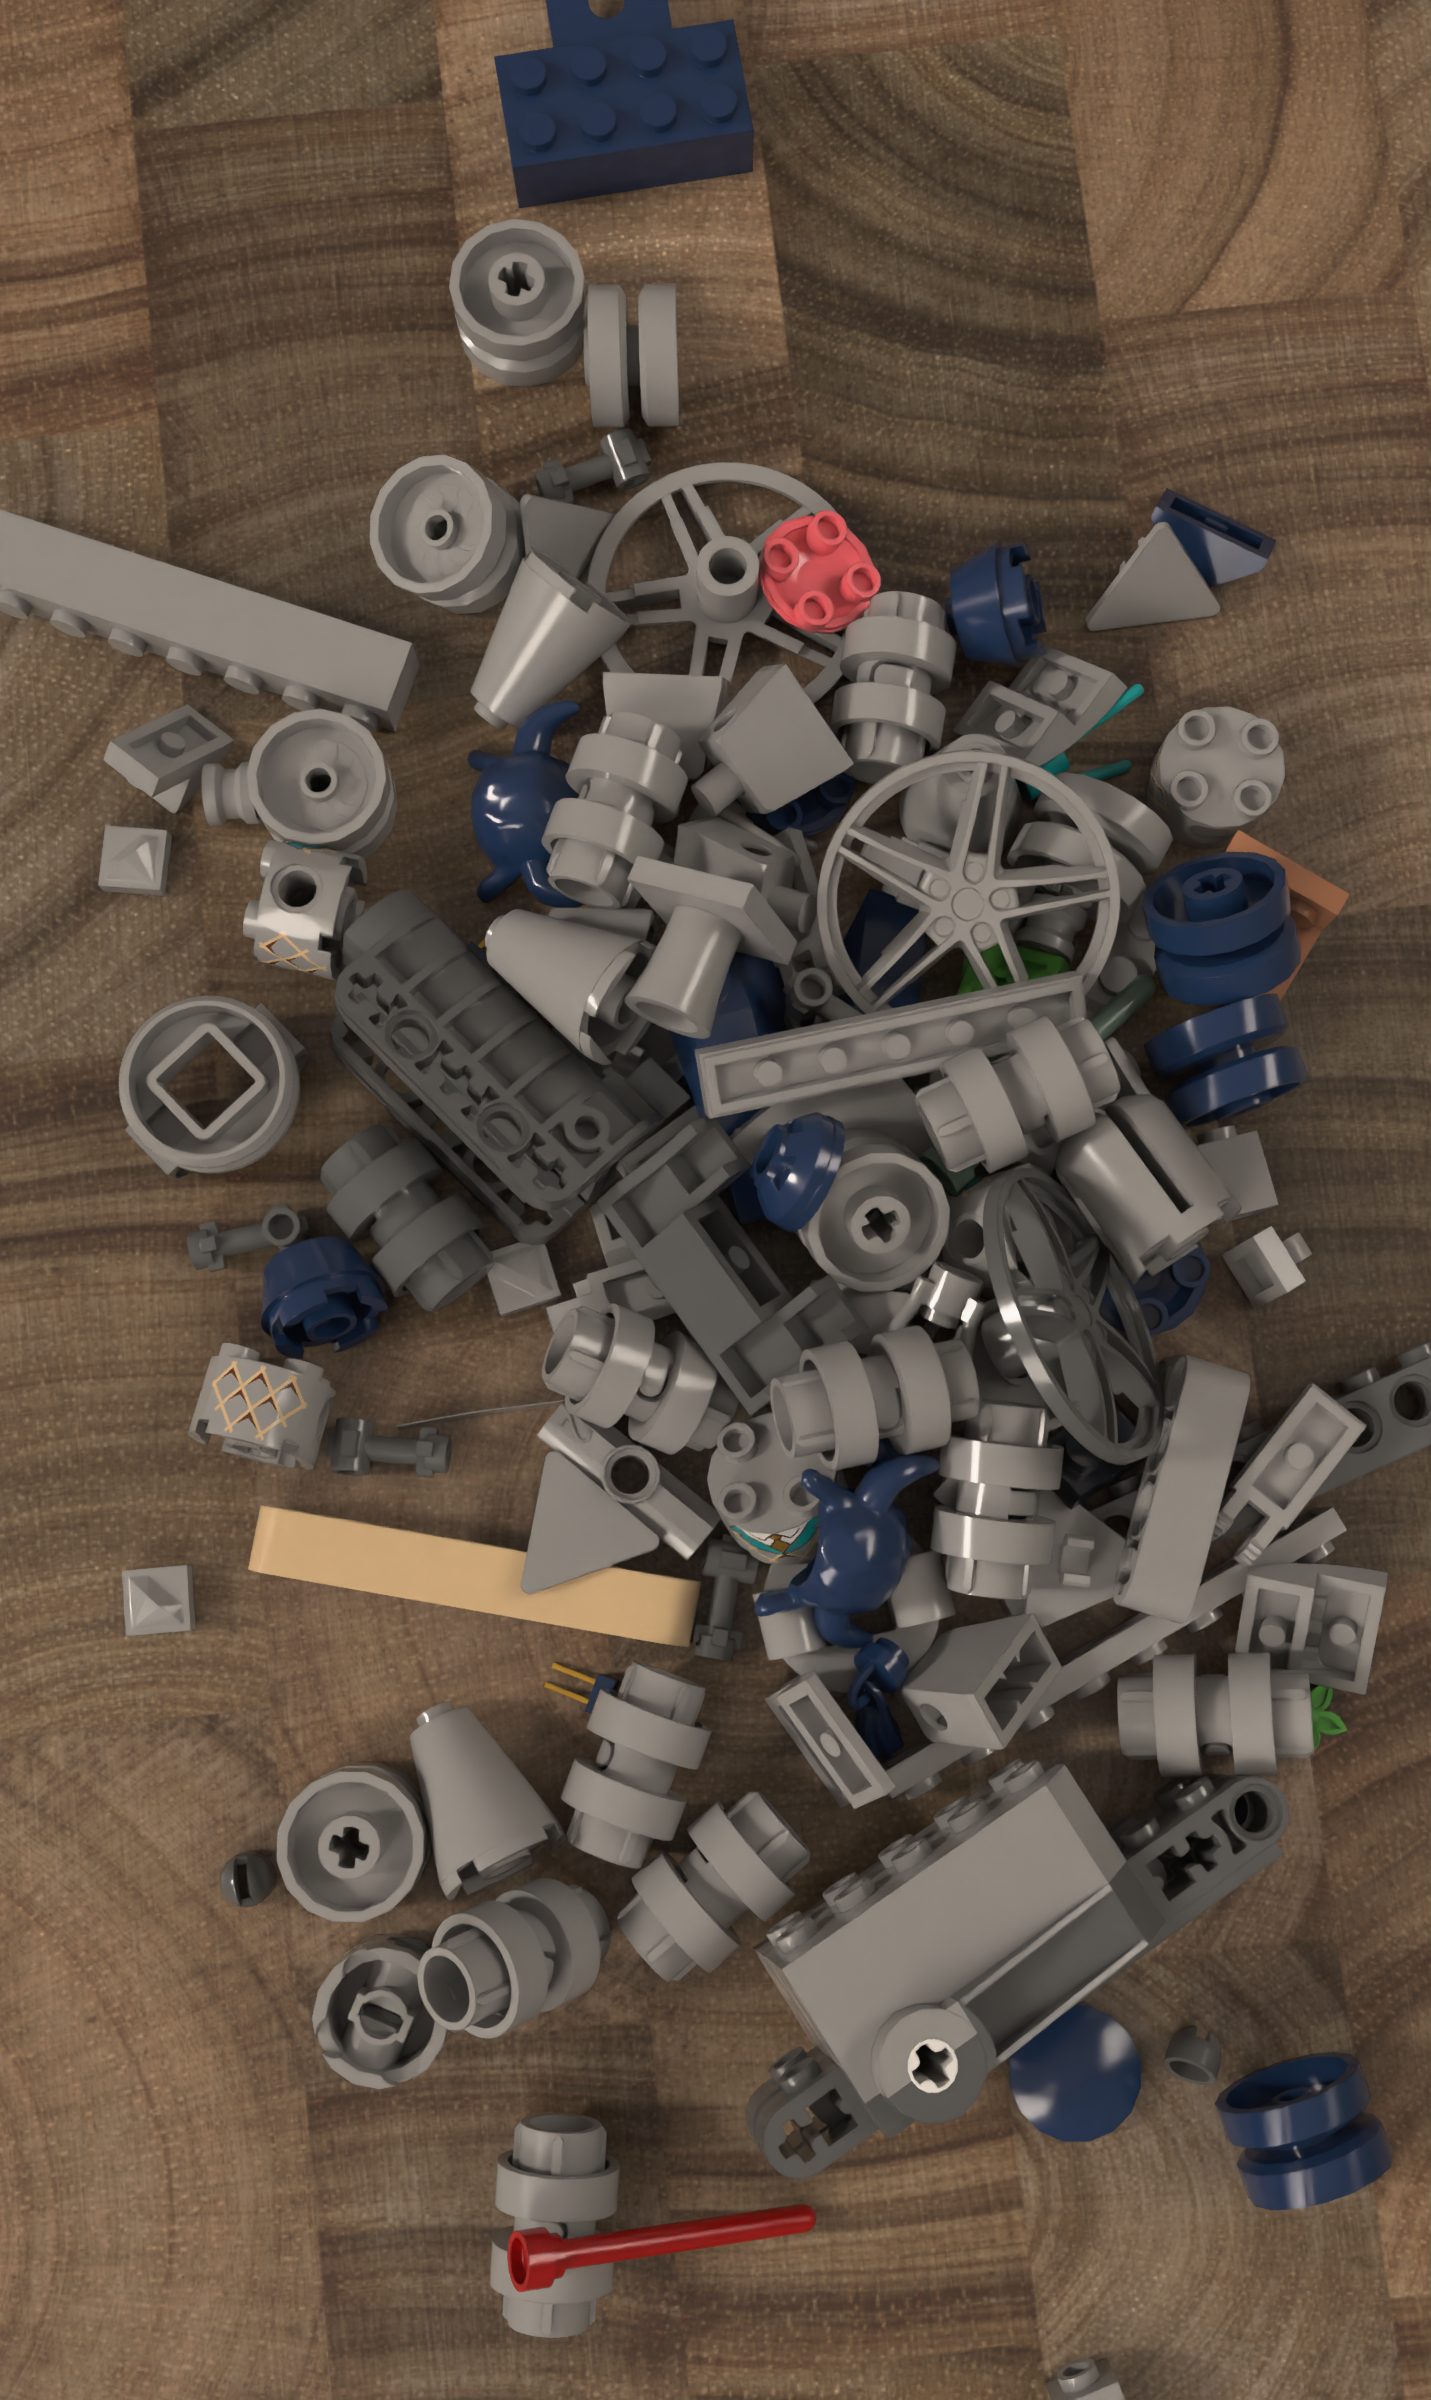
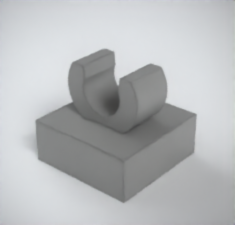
[1222,1226,1312,1309]

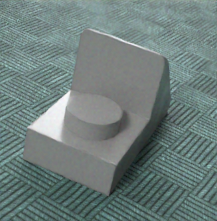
[103,704,235,813]

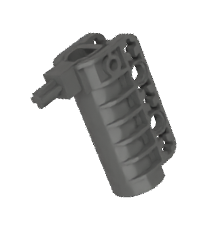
[330,889,690,1245]

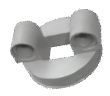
[119,995,310,1180]
[752,1534,956,1693]

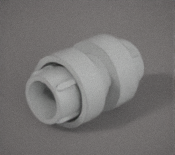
[829,591,957,784]
[541,711,688,910]
[915,1016,1120,1173]
[542,1303,739,1455]
[770,1326,979,1472]
[930,1399,1064,1599]
[1117,1653,1315,1777]
[561,1661,712,1869]
[617,1791,810,1982]
[417,1878,611,2038]
[489,2113,620,2338]

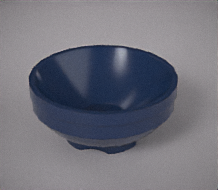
[750,1112,845,1232]

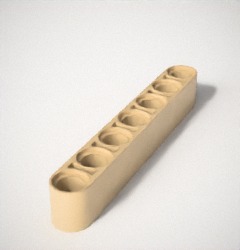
[248,1505,701,1647]

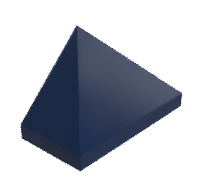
[1151,488,1276,588]

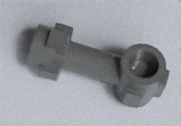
[534,428,651,504]
[783,967,863,1022]
[187,1203,313,1272]
[326,1418,452,1478]
[691,1534,759,1661]

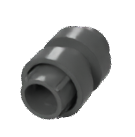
[320,1124,494,1312]

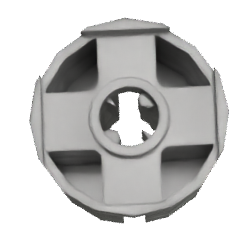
[1055,1094,1242,1284]

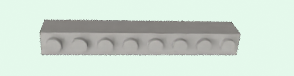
[0,509,420,732]

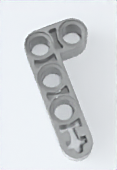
[1113,1354,1250,1624]

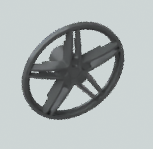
[982,1168,1164,1465]

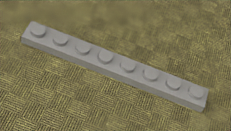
[881,1507,1347,1800]

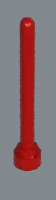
[507,2204,816,2292]

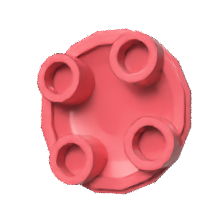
[758,510,881,634]

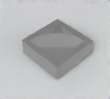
[98,825,172,896]
[487,1242,562,1317]
[122,1564,196,1636]

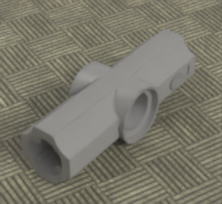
[536,1401,721,1560]

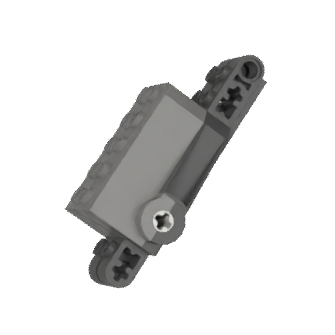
[745,1758,1289,2179]

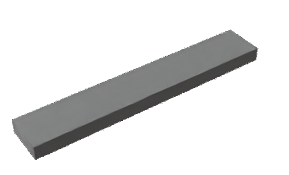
[695,971,1087,1119]

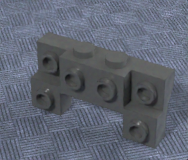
[596,1116,869,1416]

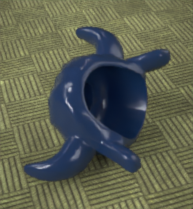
[467,700,585,908]
[754,1453,940,1649]

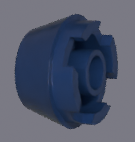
[945,541,1047,667]
[261,1236,388,1359]

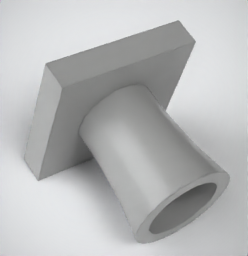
[624,856,797,1039]

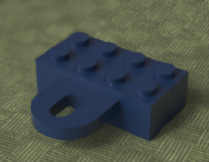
[494,0,754,208]

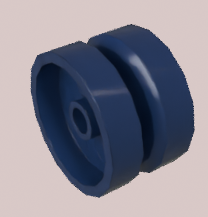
[1142,852,1301,1006]
[1144,994,1310,1129]
[1215,2052,1394,2210]

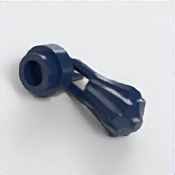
[847,1637,909,1759]

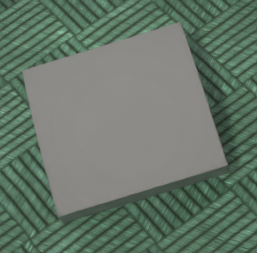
[953,645,1128,766]
[1235,1563,1388,1695]
[764,1671,896,1809]

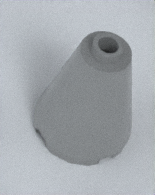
[470,547,632,730]
[898,734,1023,856]
[485,909,657,1065]
[409,1701,567,1900]

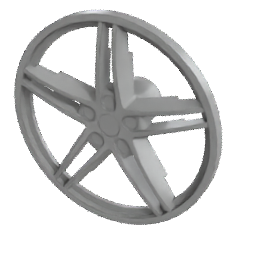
[588,462,864,707]
[817,750,1120,1014]

